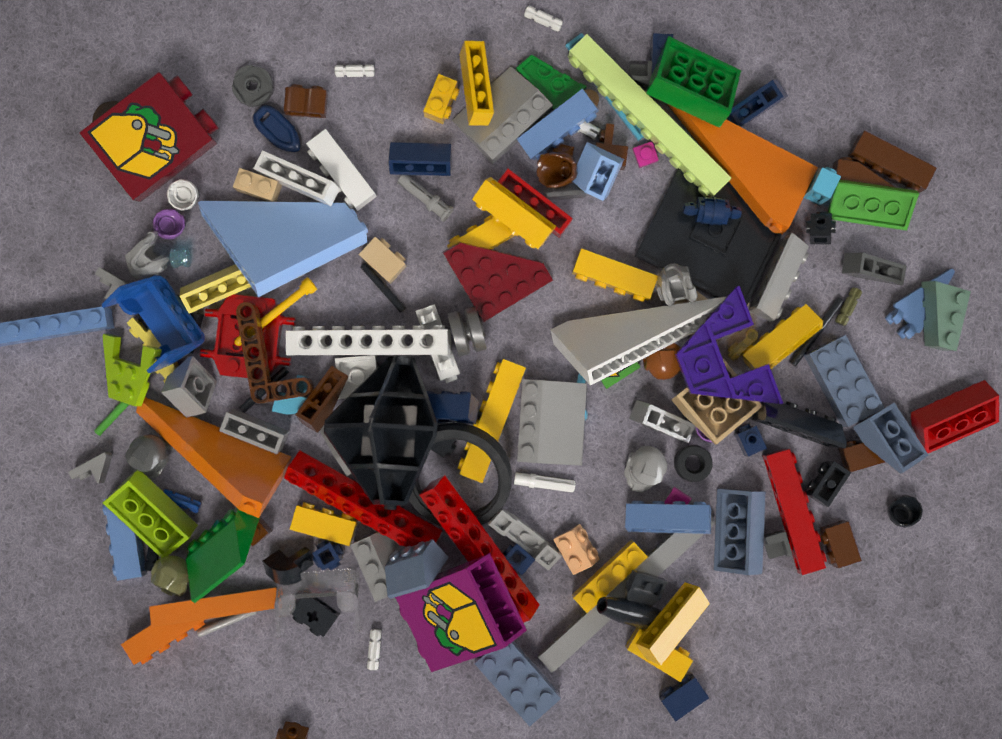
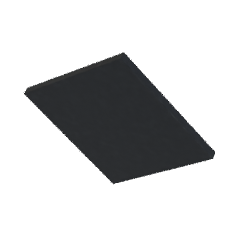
[634,168,782,305]

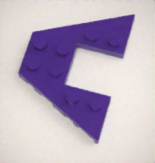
[675,286,783,404]

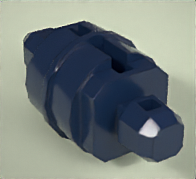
[683,197,742,225]

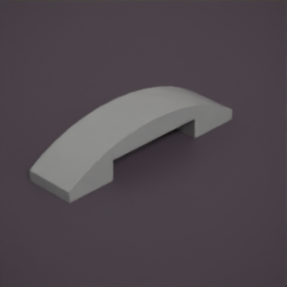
[488,509,562,570]

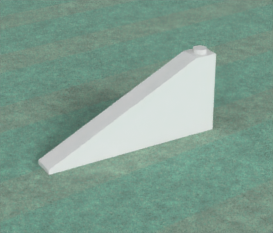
[551,297,726,385]

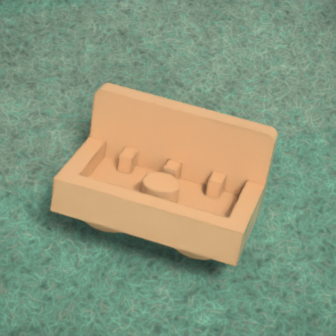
[553,524,600,575]

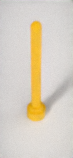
[235,277,318,346]

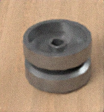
[448,306,487,357]

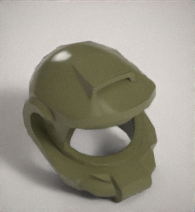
[151,555,189,597]

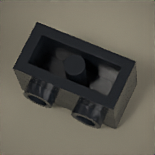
[806,460,851,507]

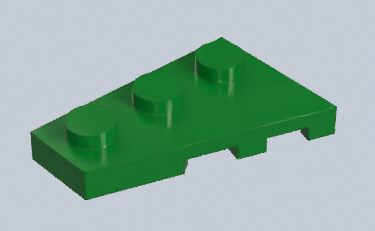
[516,55,587,111]

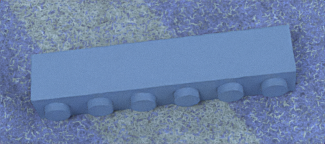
[0,307,114,347]

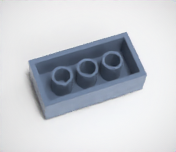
[804,335,884,427]
[474,641,561,727]

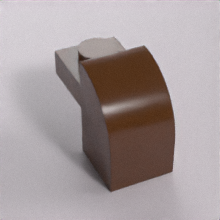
[595,123,628,170]

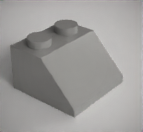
[161,356,217,418]

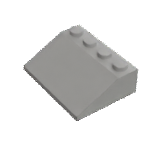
[452,67,553,165]
[517,379,587,466]

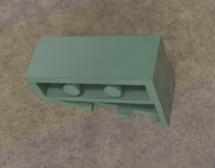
[921,281,971,351]

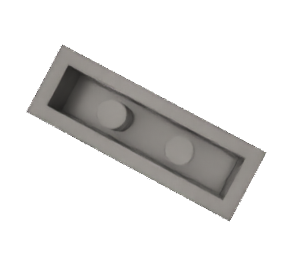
[219,409,289,454]

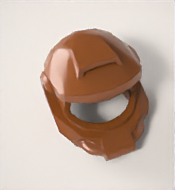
[643,343,681,380]

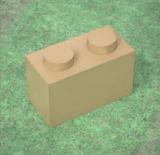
[233,168,282,202]
[359,237,407,284]

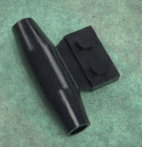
[597,570,668,629]

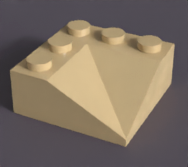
[672,359,763,445]

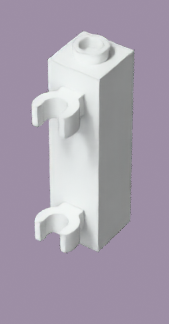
[415,304,460,383]

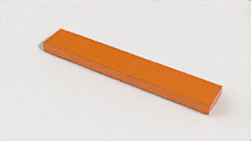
[149,588,279,628]

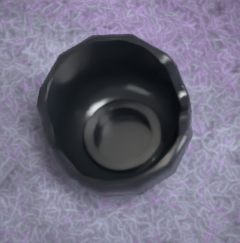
[887,495,923,528]

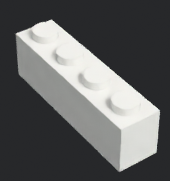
[306,129,377,211]
[253,150,340,207]

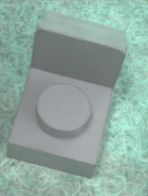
[95,267,129,299]
[68,452,113,484]

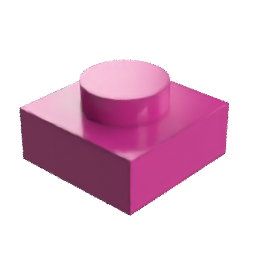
[632,142,659,168]
[664,487,692,505]

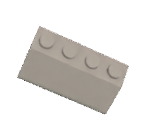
[749,233,809,322]

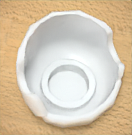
[167,179,199,210]

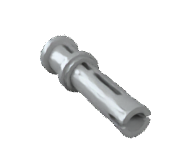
[397,175,454,222]

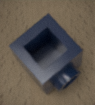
[734,424,767,457]

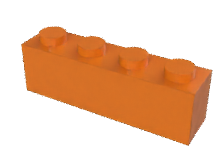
[121,619,206,665]

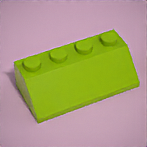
[103,470,198,558]

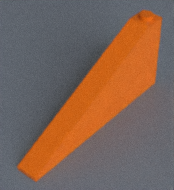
[667,104,818,235]
[136,397,291,518]

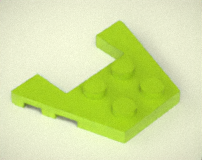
[102,334,162,406]

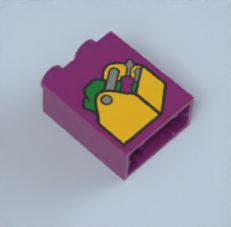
[395,553,527,672]

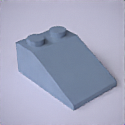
[853,403,929,474]

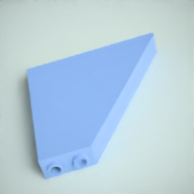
[198,201,368,297]

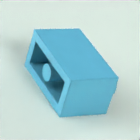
[804,167,841,205]

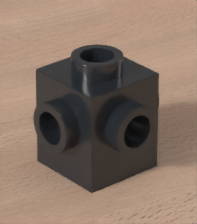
[806,212,836,244]

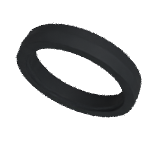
[409,423,512,527]

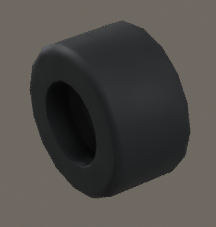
[674,445,713,482]

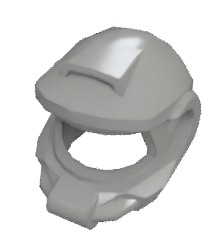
[125,231,170,280]
[657,263,698,306]
[624,446,667,493]

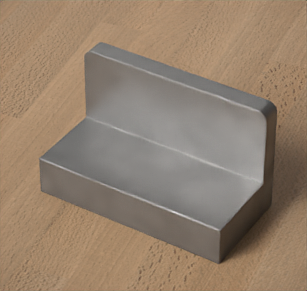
[544,182,587,201]

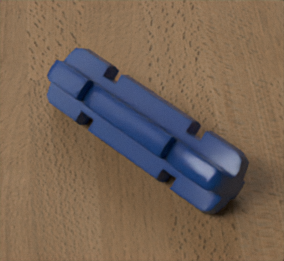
[163,489,201,513]

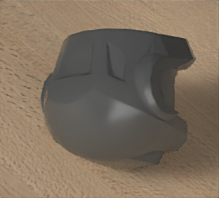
[125,434,169,480]

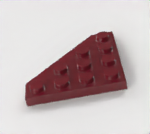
[442,242,553,322]

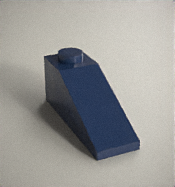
[726,79,788,127]

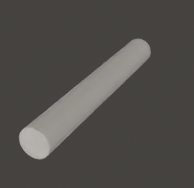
[197,611,257,637]

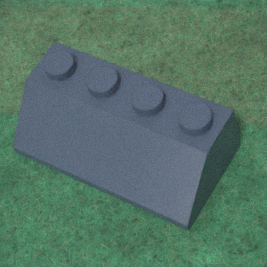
[714,489,766,575]

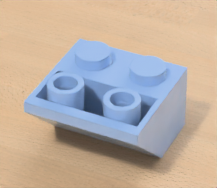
[573,142,624,201]

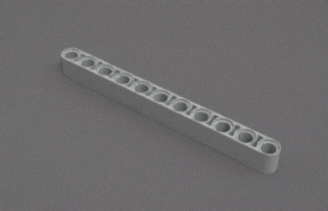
[537,516,716,672]

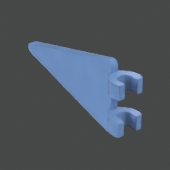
[885,269,955,339]

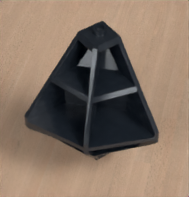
[324,355,438,510]

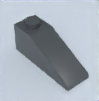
[842,252,906,286]

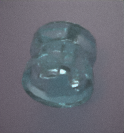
[170,247,191,269]

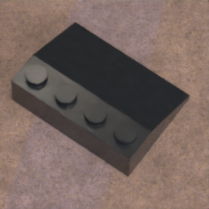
[752,401,847,449]

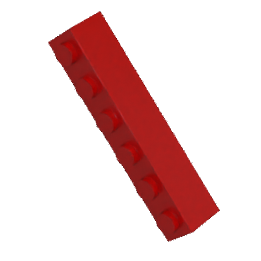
[762,449,827,575]

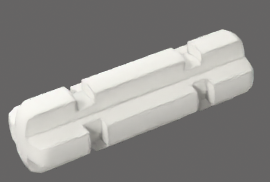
[524,6,563,31]
[335,65,375,77]
[367,629,382,670]

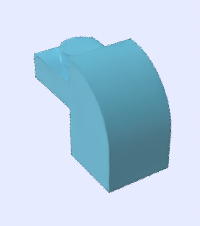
[272,375,308,415]

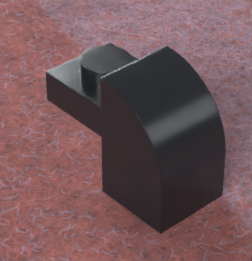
[262,547,314,585]

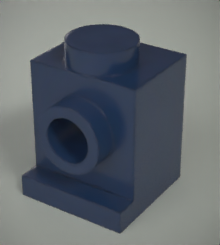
[503,544,535,576]

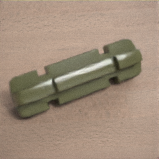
[835,287,862,326]

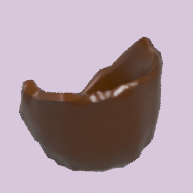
[536,152,578,188]

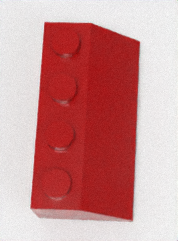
[911,380,999,453]

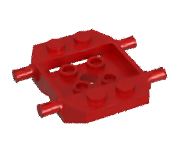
[200,294,296,379]

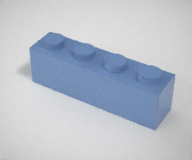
[517,89,599,160]
[102,499,147,581]
[625,501,711,534]

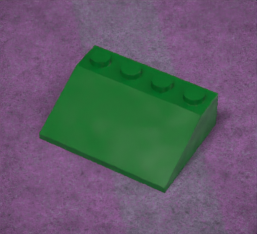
[646,36,741,128]
[186,507,260,603]

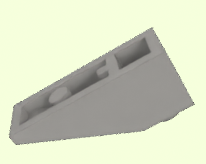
[629,400,695,443]

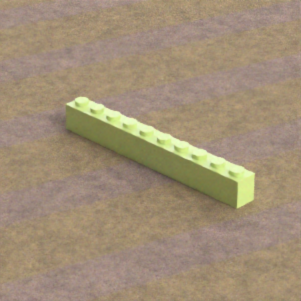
[568,34,731,198]

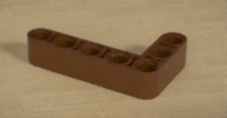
[236,302,314,403]

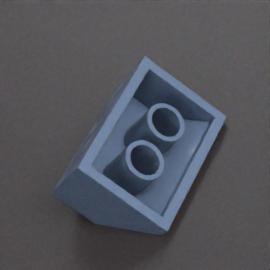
[385,539,449,599]

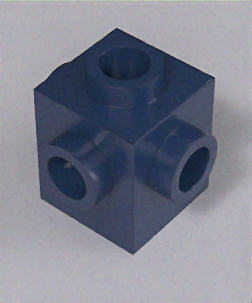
[312,540,344,571]

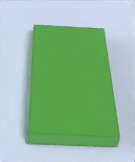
[827,180,919,230]

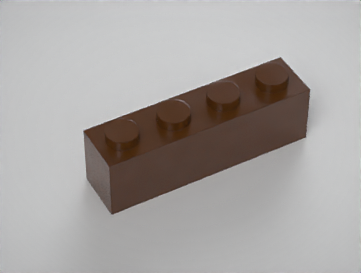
[848,130,937,193]

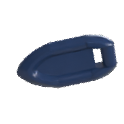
[252,105,301,152]

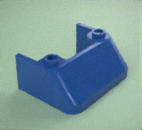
[101,275,205,373]

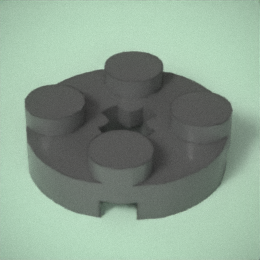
[232,65,274,107]

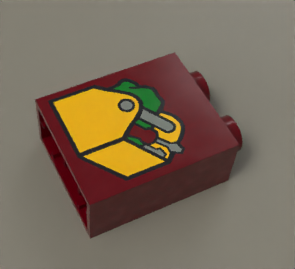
[79,72,219,202]

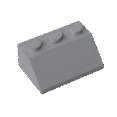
[351,532,401,602]

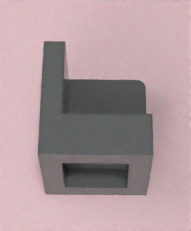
[629,61,652,87]
[764,530,792,559]

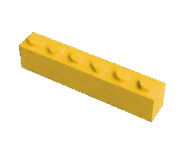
[457,359,526,483]

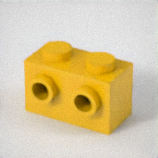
[423,74,460,124]

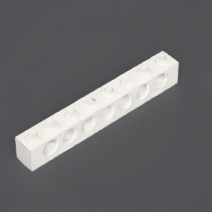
[286,325,451,355]

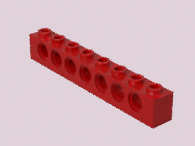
[284,450,442,547]
[419,475,540,623]

